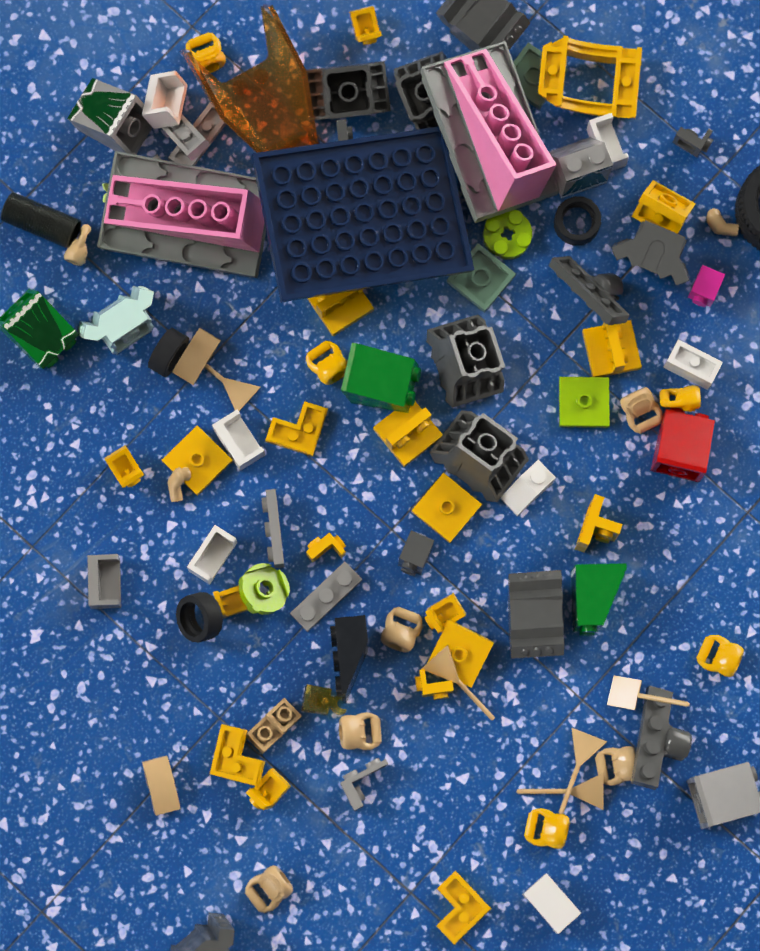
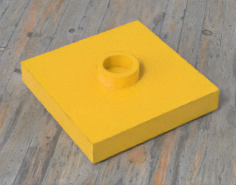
[162,425,233,496]
[411,473,482,543]
[427,619,494,688]

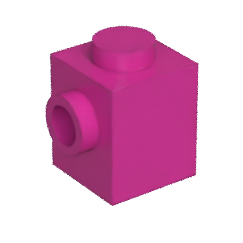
[688,265,725,307]

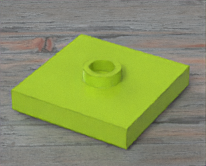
[559,377,610,428]

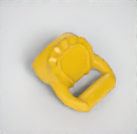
[186,32,226,74]
[305,341,347,385]
[659,385,701,412]
[696,635,744,677]
[524,808,570,849]

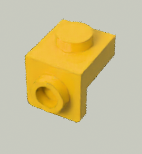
[349,6,382,45]
[104,445,144,488]
[306,532,346,563]
[213,586,248,619]
[425,593,466,633]
[415,669,454,700]
[246,768,291,810]

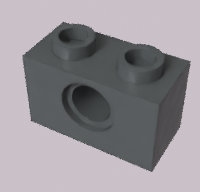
[398,530,434,576]

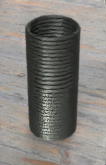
[1,192,81,248]

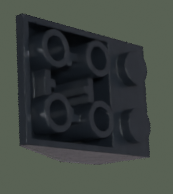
[330,615,368,704]

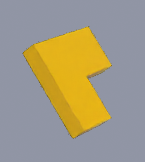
[265,401,328,457]
[210,724,265,786]
[436,871,491,945]

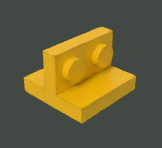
[631,180,696,234]
[307,289,374,336]
[582,320,642,377]
[373,401,443,467]
[575,494,623,552]

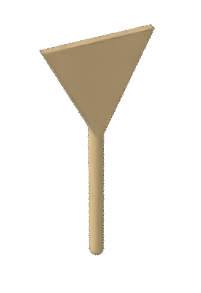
[204,364,261,411]
[421,645,495,720]
[559,728,607,815]
[516,773,604,810]

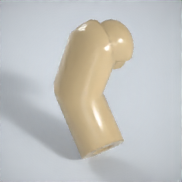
[706,208,739,236]
[167,467,191,502]

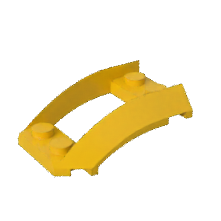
[538,36,642,119]

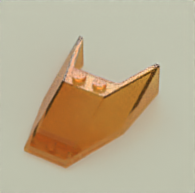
[180,4,318,153]

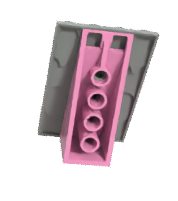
[420,41,559,223]
[97,151,266,278]

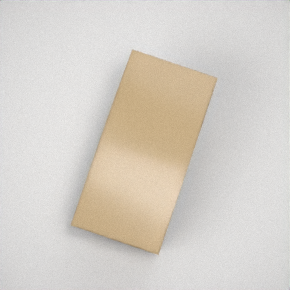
[172,328,221,385]
[246,698,302,754]
[142,756,181,816]

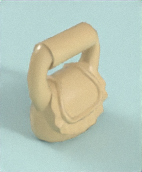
[64,224,91,266]
[620,387,662,434]
[381,606,423,652]
[339,712,382,750]
[595,746,636,786]
[245,865,293,913]

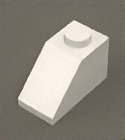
[500,459,556,516]

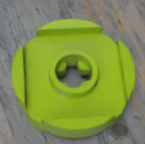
[483,210,532,260]
[238,563,290,615]

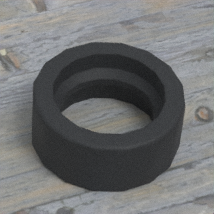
[554,196,601,246]
[148,328,189,378]
[176,592,223,643]

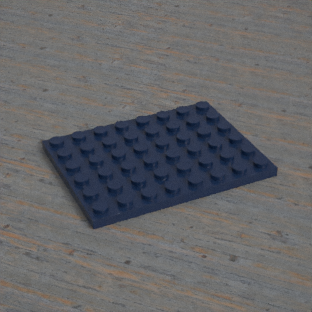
[251,127,474,302]

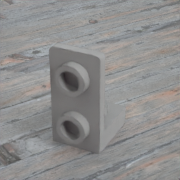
[340,758,388,811]

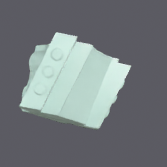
[78,286,154,355]

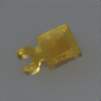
[301,684,347,715]

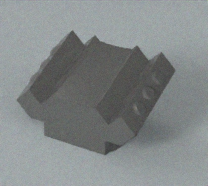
[436,0,530,51]
[394,51,447,130]
[304,61,391,120]
[612,220,690,285]
[426,314,505,407]
[429,410,529,502]
[508,570,564,659]
[171,913,235,951]

